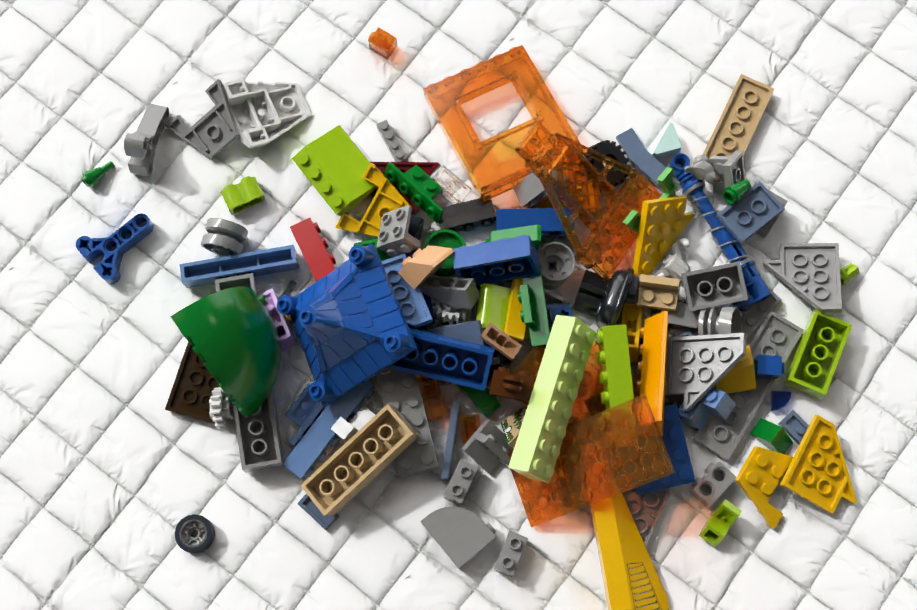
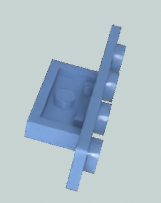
[284,384,326,446]

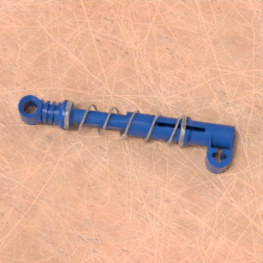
[668,153,772,311]

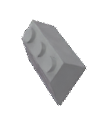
[681,261,748,311]

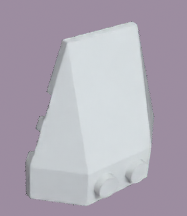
[223,79,312,148]

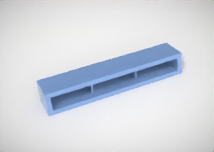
[179,244,299,288]
[282,380,374,481]

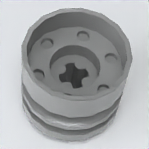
[538,242,576,289]
[698,307,742,335]

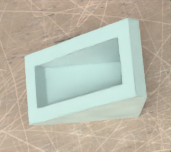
[652,122,682,160]

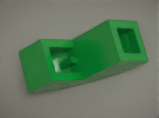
[455,384,501,418]

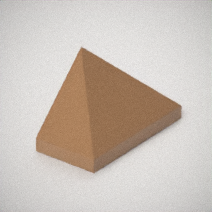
[479,322,522,361]

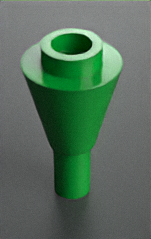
[81,161,115,188]

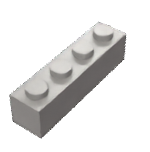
[376,119,408,162]

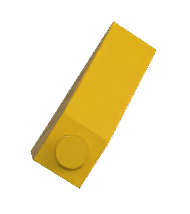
[621,303,643,363]

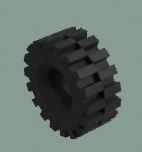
[581,140,630,190]

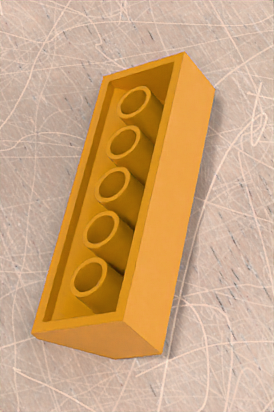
[635,311,669,437]

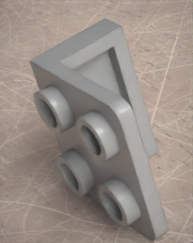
[377,205,421,257]

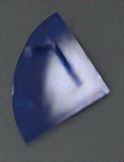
[771,391,792,411]

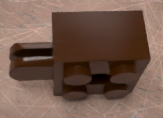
[488,367,534,402]

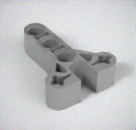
[124,103,169,177]

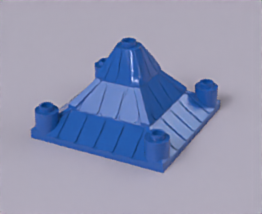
[277,244,417,406]

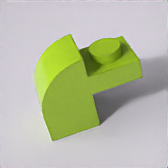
[698,499,742,547]

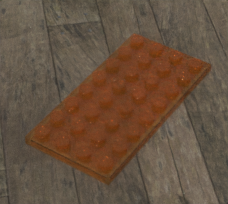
[509,395,675,527]

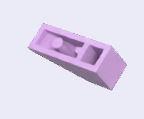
[258,288,298,352]

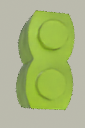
[220,176,265,215]

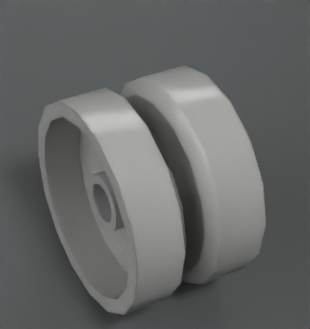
[200,218,248,256]

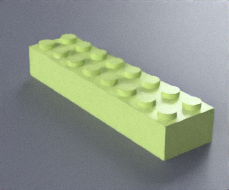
[508,315,596,483]

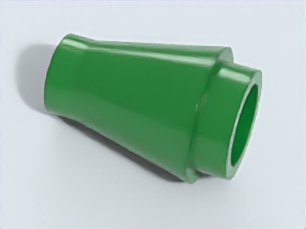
[723,179,751,204]

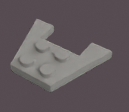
[165,79,240,159]

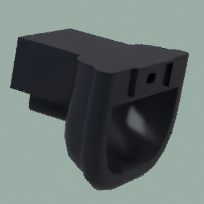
[572,267,634,329]

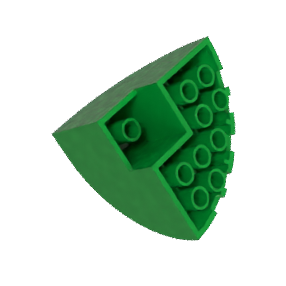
[170,286,281,418]

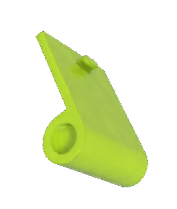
[476,284,531,340]

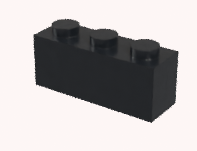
[438,196,496,232]

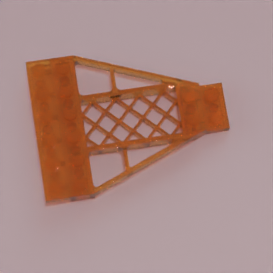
[515,121,662,281]

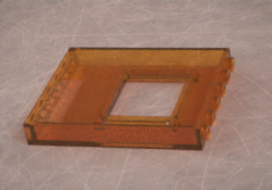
[423,45,583,203]

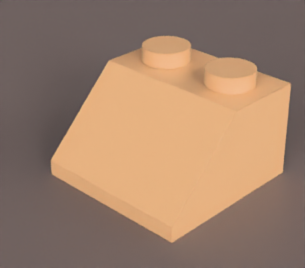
[398,245,454,290]

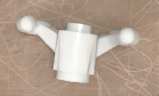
[649,238,690,281]

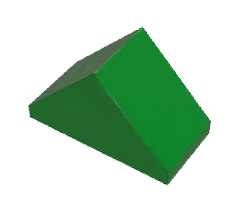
[749,418,793,454]

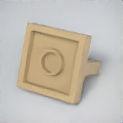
[637,274,680,312]

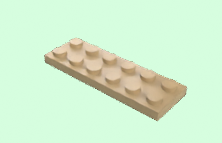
[702,74,775,160]

